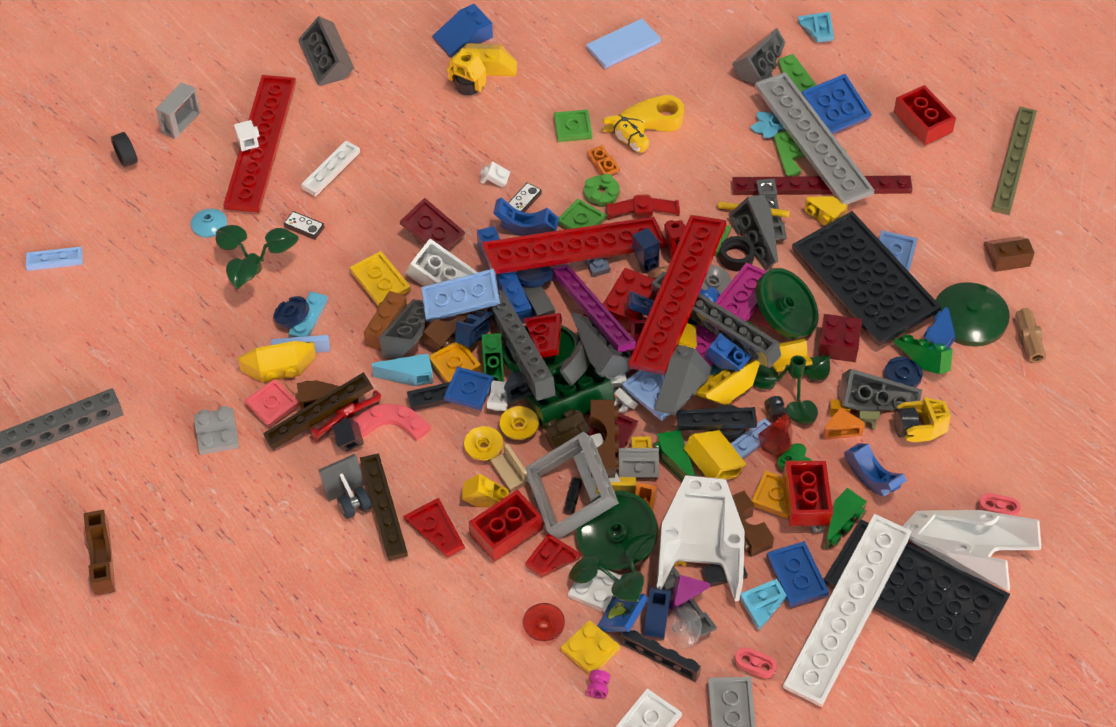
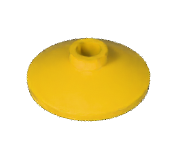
[500,406,539,440]
[464,426,503,461]

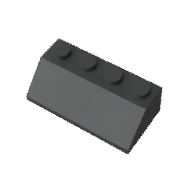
[298,16,354,86]

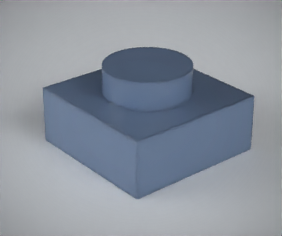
[586,257,610,277]

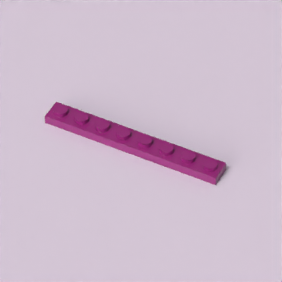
[552,264,636,352]

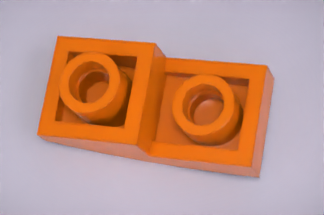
[587,145,620,175]

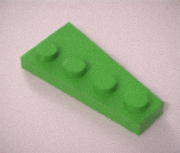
[778,54,816,92]

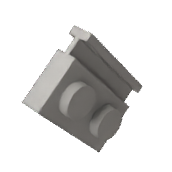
[619,448,659,477]

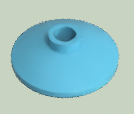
[191,208,227,238]

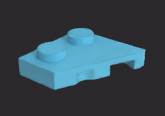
[798,12,834,43]
[740,579,787,630]

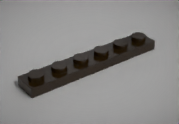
[263,372,374,450]
[360,453,408,561]

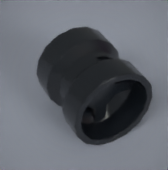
[764,396,788,423]

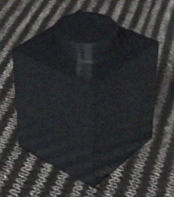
[333,418,364,452]

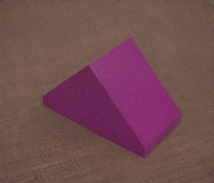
[669,575,711,610]

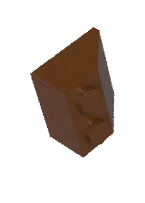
[984,236,1035,272]

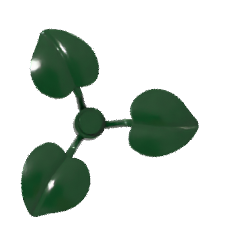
[216,225,299,289]
[753,355,830,424]
[568,534,656,603]

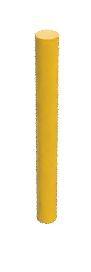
[717,201,790,218]

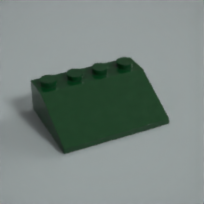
[524,363,616,427]

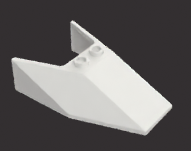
[656,475,745,602]
[902,510,1041,591]

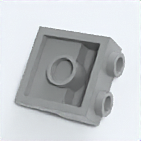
[194,406,239,455]

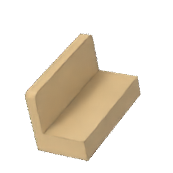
[491,444,528,493]

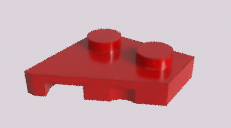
[525,533,581,577]

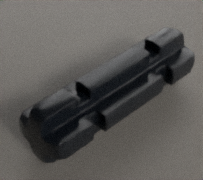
[564,477,582,514]

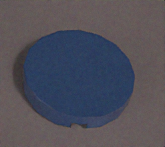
[516,266,553,287]
[273,296,310,329]
[884,356,923,388]

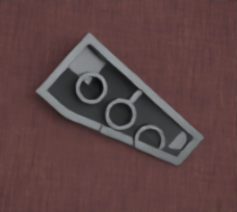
[732,28,785,85]
[729,195,778,270]
[379,299,426,359]
[572,313,632,378]
[655,345,711,415]
[839,369,922,411]

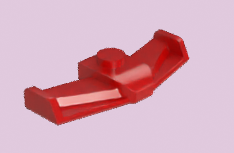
[606,194,680,220]
[310,390,381,442]

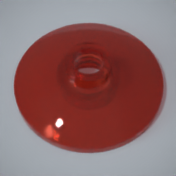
[523,603,565,641]

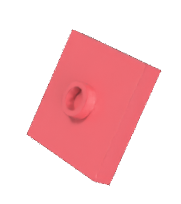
[244,379,300,427]

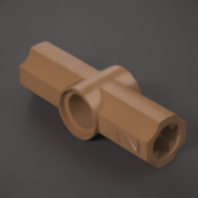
[1015,308,1046,363]

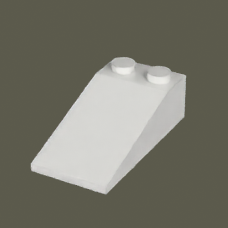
[405,239,478,286]

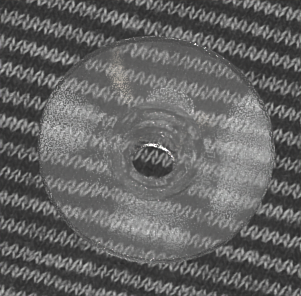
[666,607,702,649]

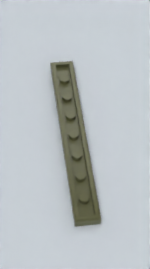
[992,107,1037,215]

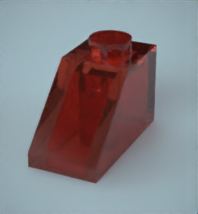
[758,413,793,457]

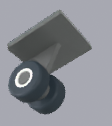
[319,454,372,519]

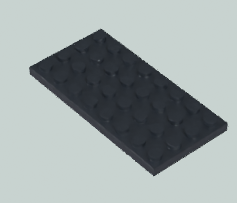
[792,211,941,346]
[824,519,1010,661]

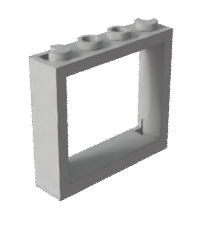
[525,432,619,539]

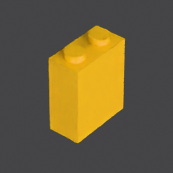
[684,430,747,480]

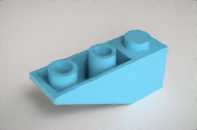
[371,354,433,386]

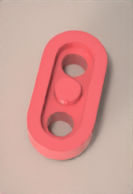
[979,493,1021,516]
[735,647,777,679]

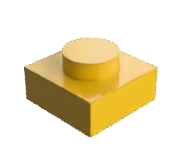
[631,436,652,448]

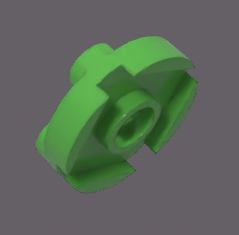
[584,174,620,207]

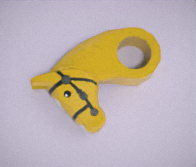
[602,95,684,153]

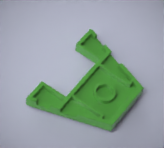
[773,130,846,177]

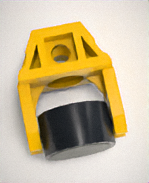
[446,48,486,95]
[894,397,951,442]

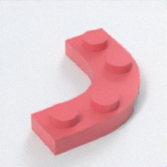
[353,404,431,441]

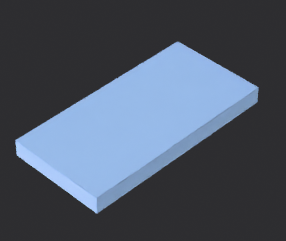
[586,19,661,69]
[421,269,500,323]

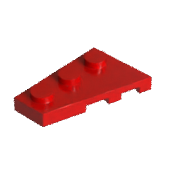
[524,313,562,358]
[403,498,465,557]

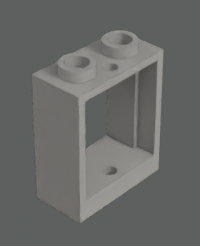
[156,82,201,139]

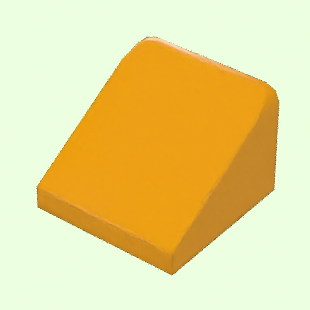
[829,399,850,417]

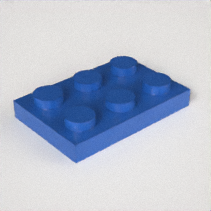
[766,541,829,608]

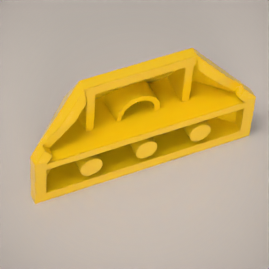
[449,43,517,76]
[238,341,316,383]
[695,358,760,405]

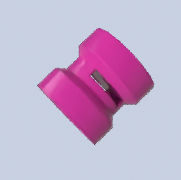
[586,670,610,699]

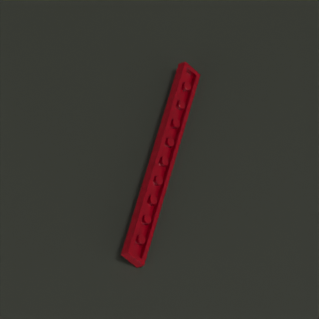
[732,175,913,195]

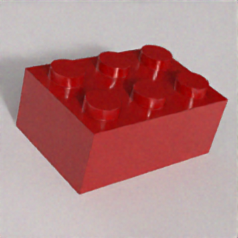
[894,85,956,145]
[603,268,656,332]
[782,461,833,526]
[469,489,543,562]

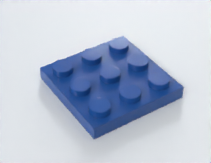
[801,74,872,134]

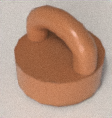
[649,266,668,279]

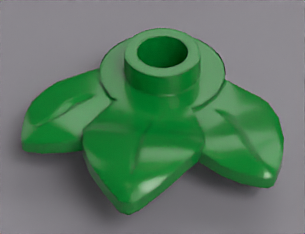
[775,443,812,471]

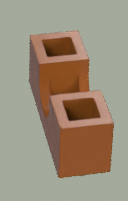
[364,291,407,351]

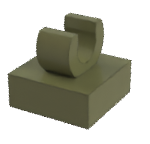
[857,411,880,430]

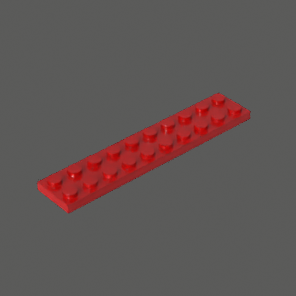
[223,75,296,213]
[628,215,727,375]
[482,216,667,274]

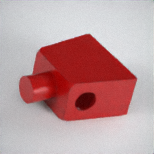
[664,220,685,261]

